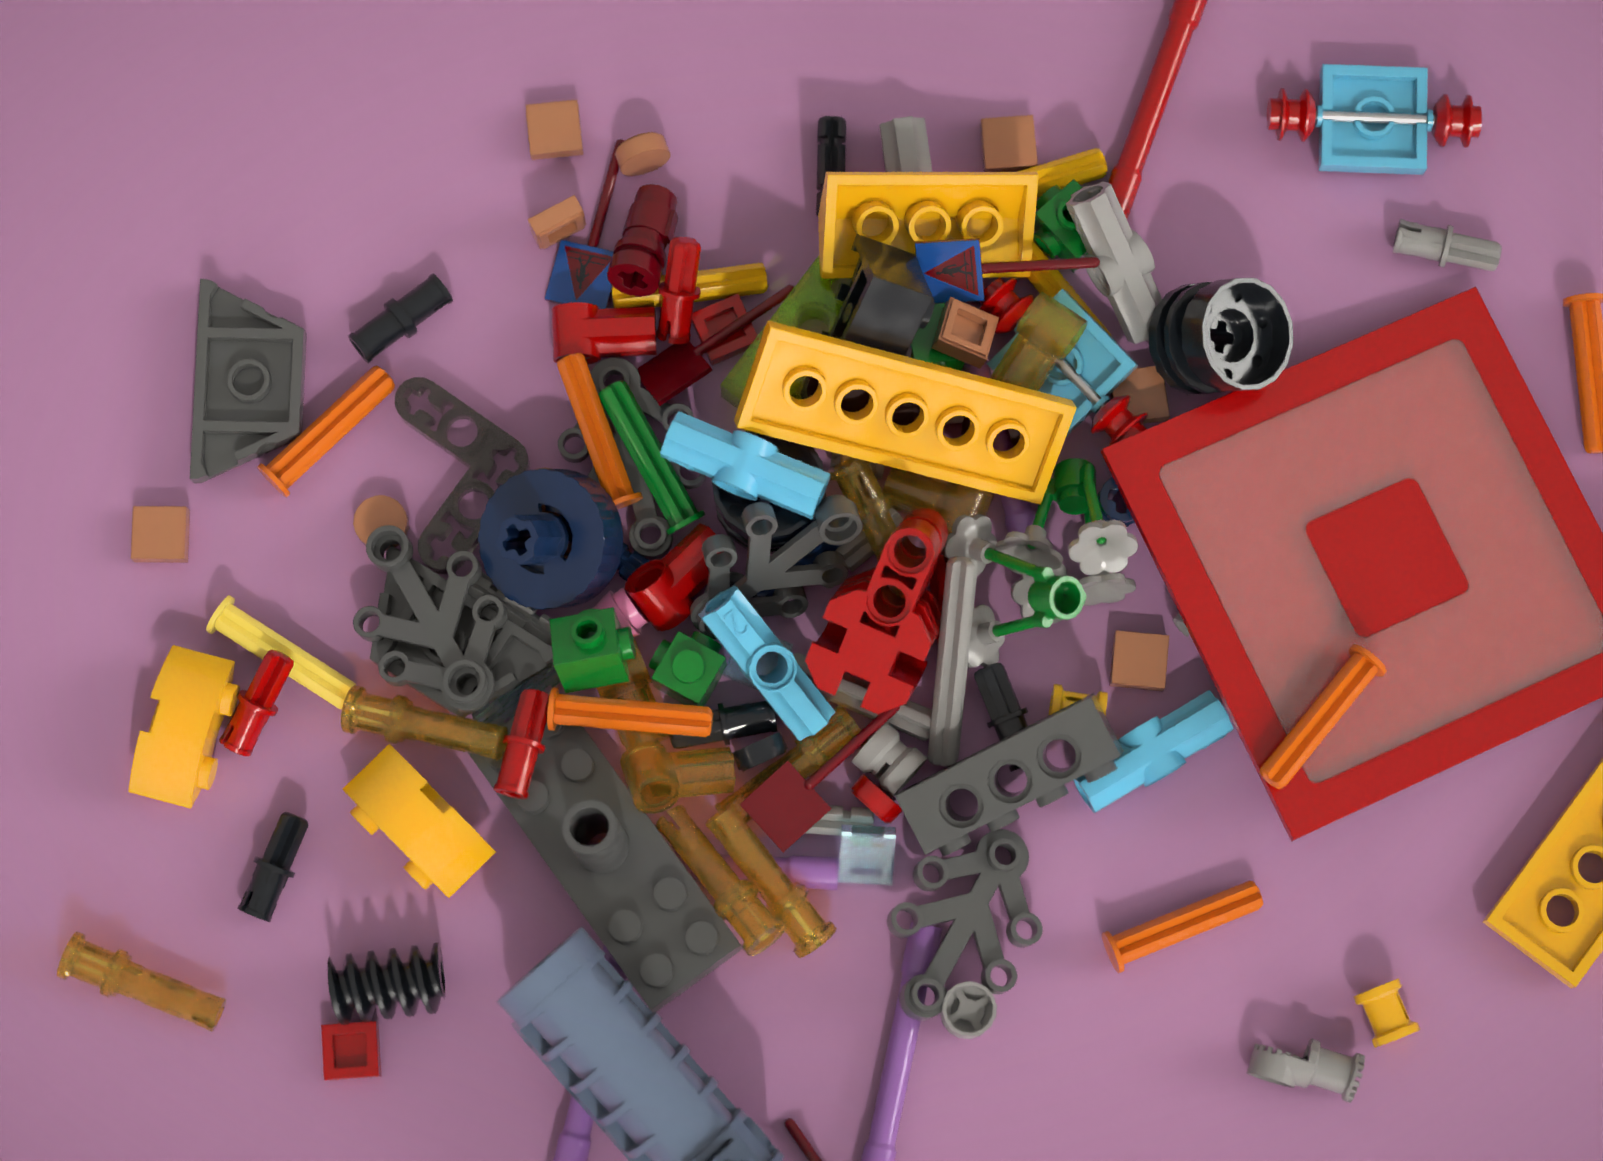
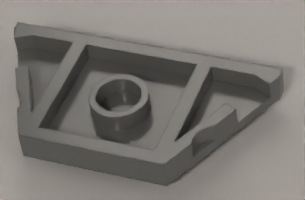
[190,279,307,483]
[370,545,553,719]

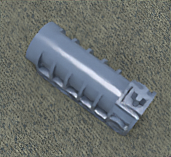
[497,926,784,1161]

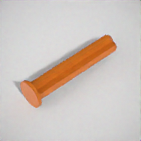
[1563,293,1603,454]
[557,353,643,510]
[257,366,395,498]
[1259,644,1387,789]
[547,687,713,737]
[1102,881,1263,974]

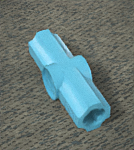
[660,411,830,520]
[698,585,835,741]
[1073,690,1234,814]

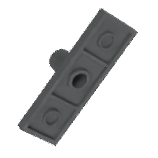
[467,692,743,1012]

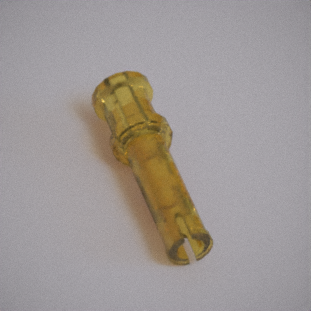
[827,457,927,597]
[341,685,508,761]
[714,704,868,834]
[705,803,837,958]
[655,805,787,956]
[57,931,227,1032]

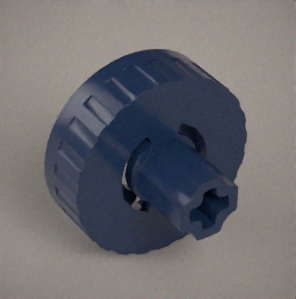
[478,469,623,610]

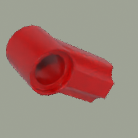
[552,302,657,365]
[625,523,724,631]

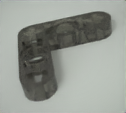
[394,377,530,574]

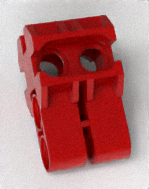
[805,508,948,714]

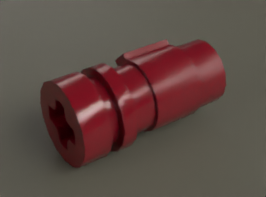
[607,184,679,297]

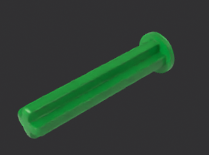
[599,380,706,535]

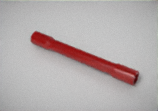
[1107,0,1208,220]

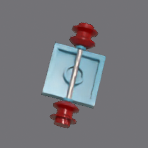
[1267,64,1482,175]
[979,278,1148,446]

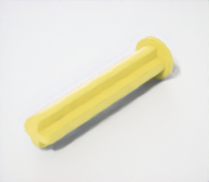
[206,595,358,710]

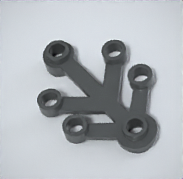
[558,357,706,560]
[690,495,862,639]
[353,525,508,712]
[887,829,1043,1021]

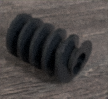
[328,942,446,1025]

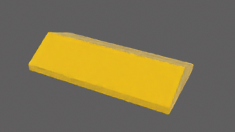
[818,172,1039,279]

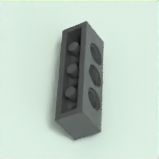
[895,693,1123,856]

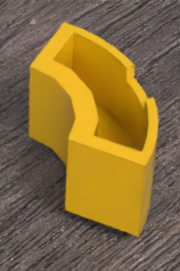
[128,645,240,809]
[342,743,496,898]

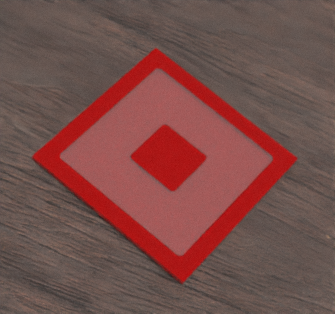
[1100,287,1603,842]

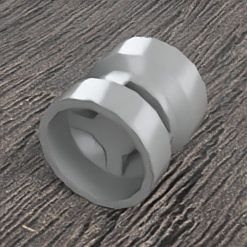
[852,722,928,798]
[940,981,997,1039]

